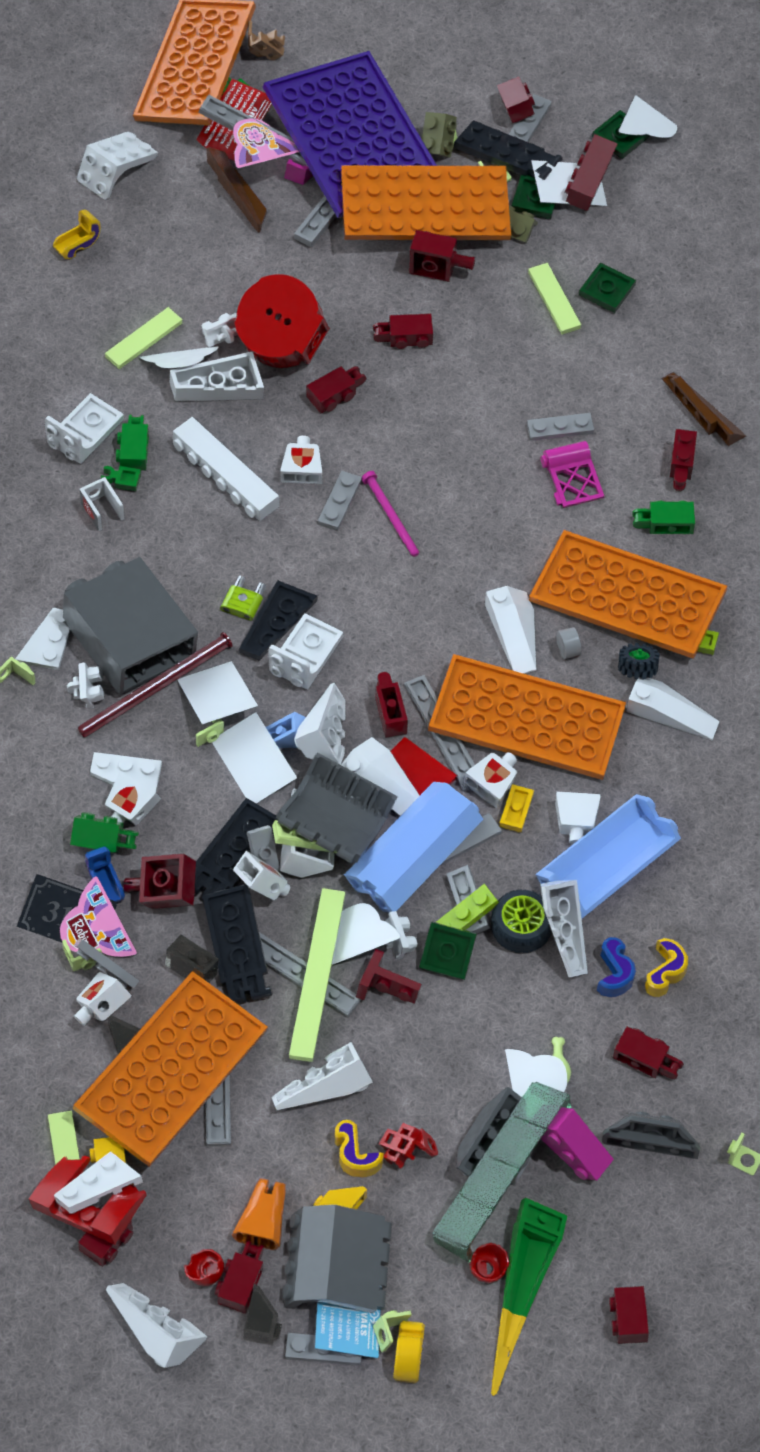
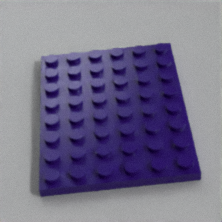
[263,51,437,218]

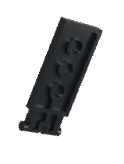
[454,120,563,180]
[194,798,278,898]
[202,884,273,1004]

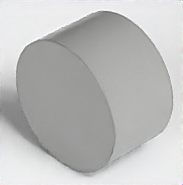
[556,627,582,659]

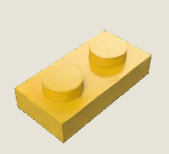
[499,784,534,833]

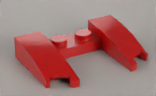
[29,1156,147,1245]

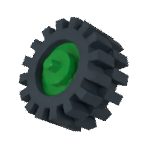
[618,643,660,680]

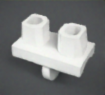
[202,313,238,347]
[67,662,104,708]
[385,911,418,960]

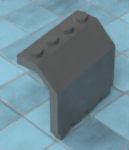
[276,753,398,863]
[282,1205,392,1313]

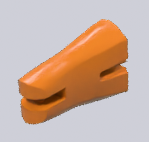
[232,1178,286,1251]

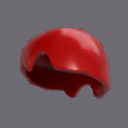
[469,1243,509,1284]
[184,1249,224,1286]

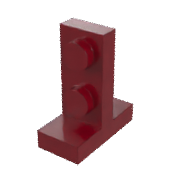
[356,949,422,1004]

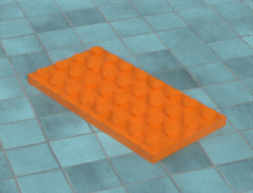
[133,0,256,125]
[341,165,511,240]
[529,530,727,659]
[428,654,626,780]
[73,971,268,1167]

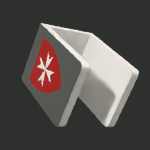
[79,477,124,531]

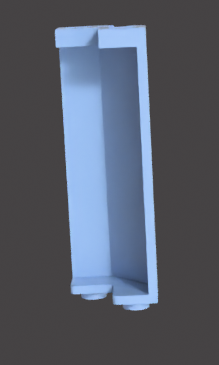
[344,782,483,912]
[535,794,681,919]

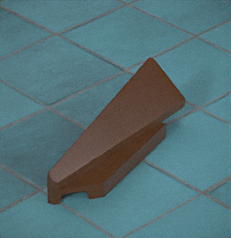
[207,147,267,233]
[661,372,746,446]

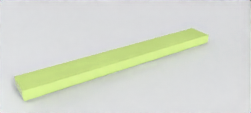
[289,888,345,1062]

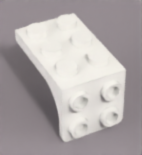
[77,132,158,200]
[45,393,124,464]
[268,613,343,690]

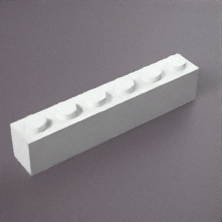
[173,417,279,521]

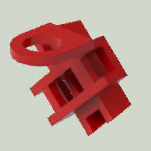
[379,1123,438,1169]

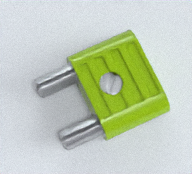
[220,576,266,621]

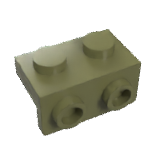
[422,112,457,157]
[509,206,538,243]

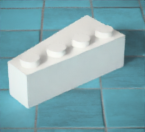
[170,352,264,401]

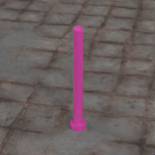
[361,471,419,557]

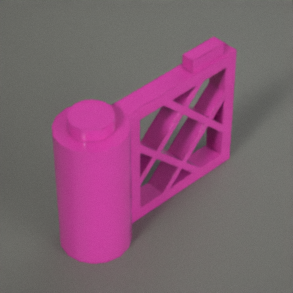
[540,441,605,508]

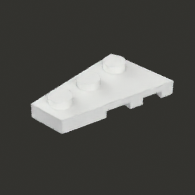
[16,608,70,670]
[90,752,162,792]
[54,1152,143,1214]

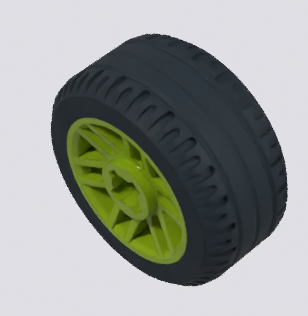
[491,889,552,953]

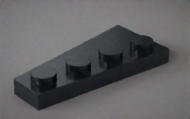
[239,580,318,661]

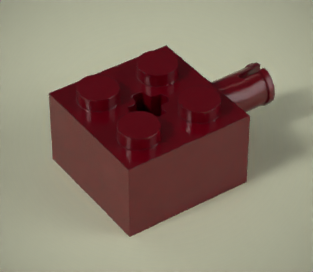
[409,230,475,282]
[123,854,196,909]

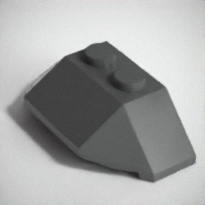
[456,1087,528,1182]
[602,1112,700,1159]

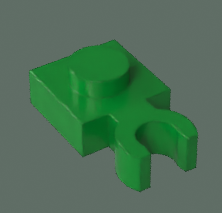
[101,466,141,492]

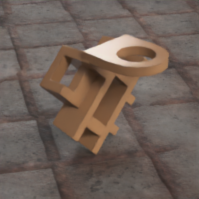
[248,20,285,60]

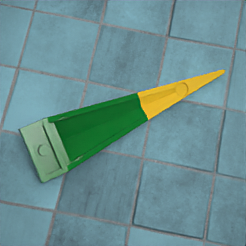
[491,1198,567,1396]

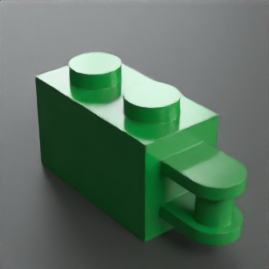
[116,415,149,471]
[632,500,695,534]
[70,812,139,852]

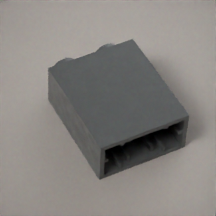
[63,557,198,695]

